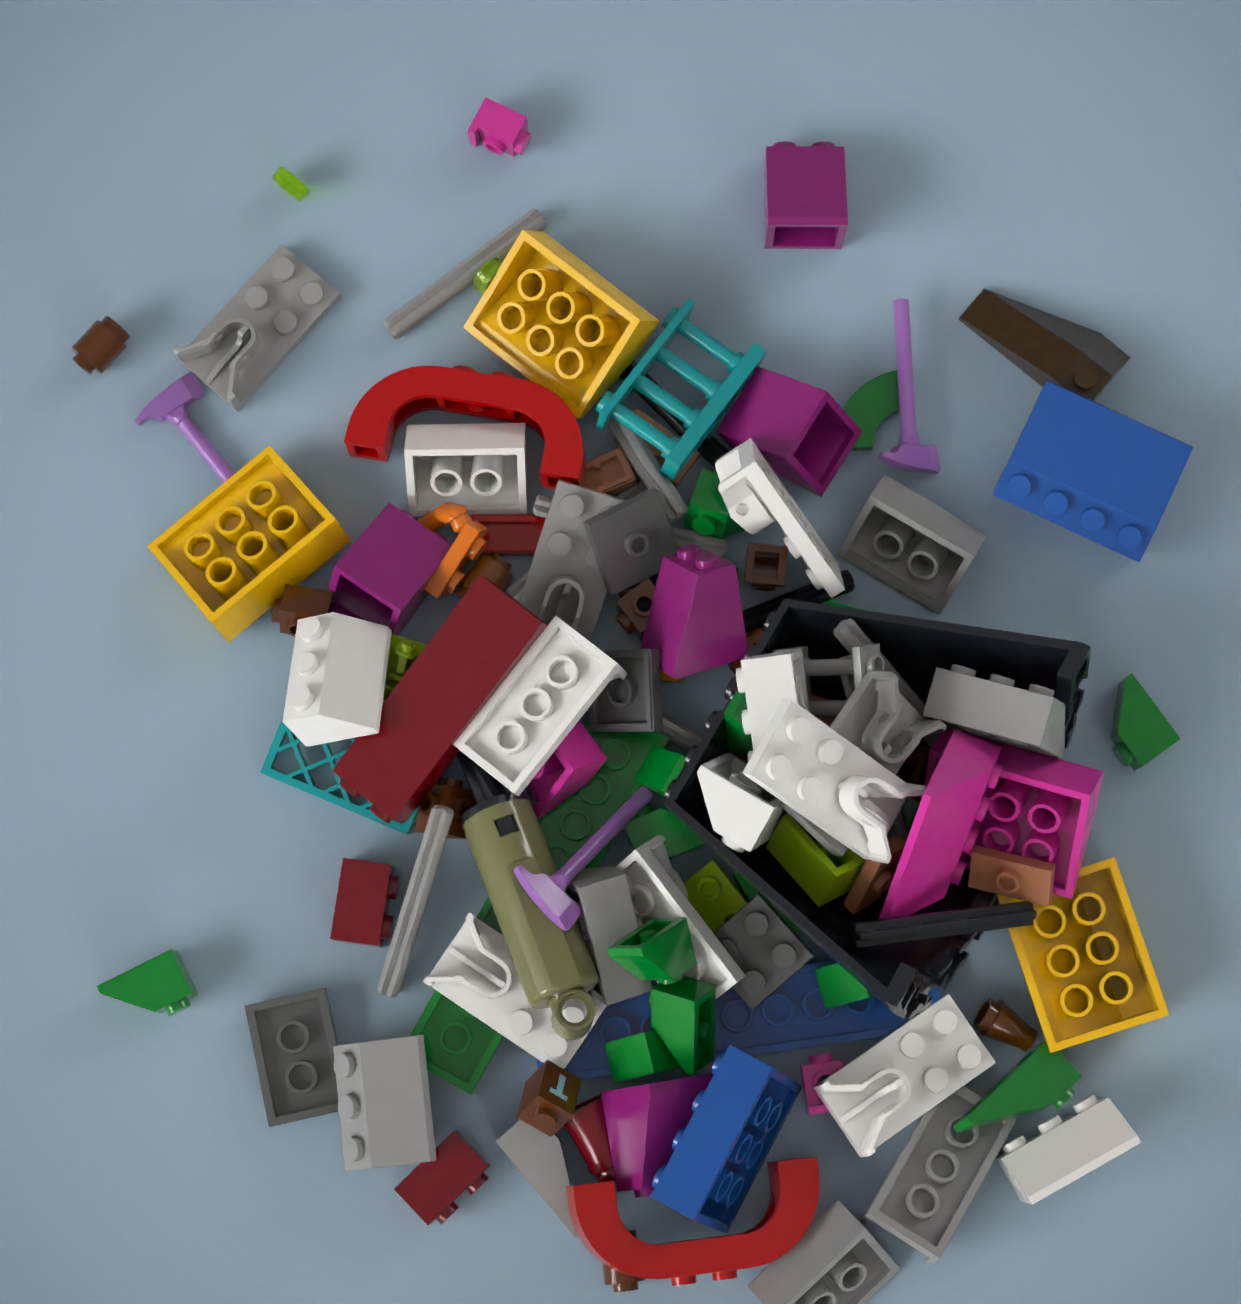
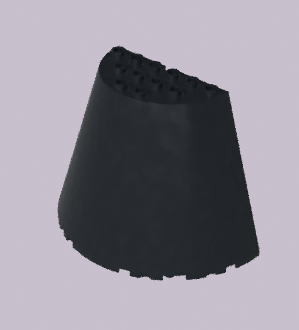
[664,599,1091,1019]

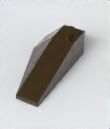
[959,289,1131,401]

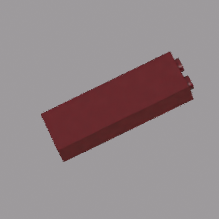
[332,574,548,823]

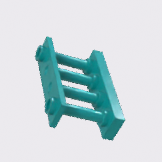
[595,298,767,482]

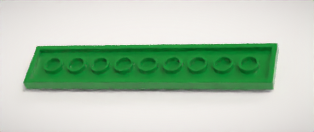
[410,717,670,1095]

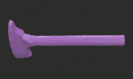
[878,298,940,473]
[135,372,235,483]
[513,786,653,931]

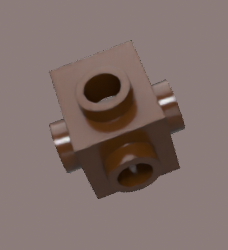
[615,578,656,641]
[414,778,476,840]

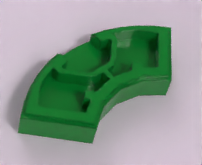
[843,370,899,451]

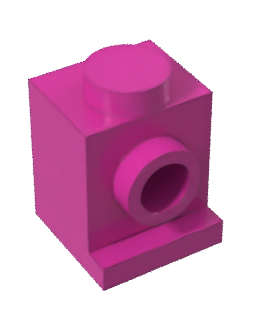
[468,97,531,157]
[800,1053,843,1115]

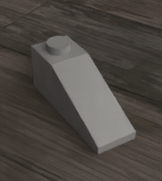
[495,1120,578,1238]

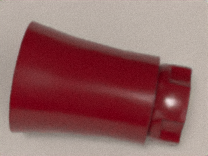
[563,1094,616,1184]

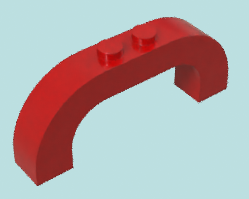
[344,365,586,489]
[566,1157,820,1286]

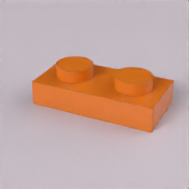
[424,520,489,598]

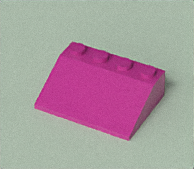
[924,727,1104,899]
[878,729,1004,920]

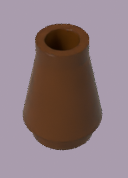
[974,998,1038,1052]

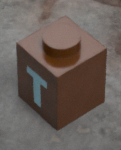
[517,1060,582,1137]

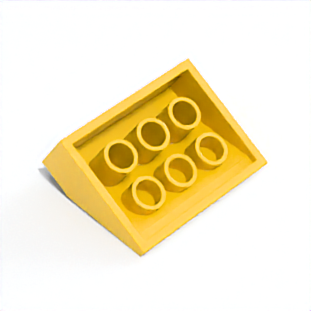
[463,230,660,419]
[147,445,351,643]
[997,857,1170,1053]

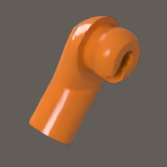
[419,503,472,533]

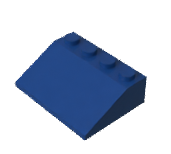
[993,380,1193,562]
[651,1045,802,1234]

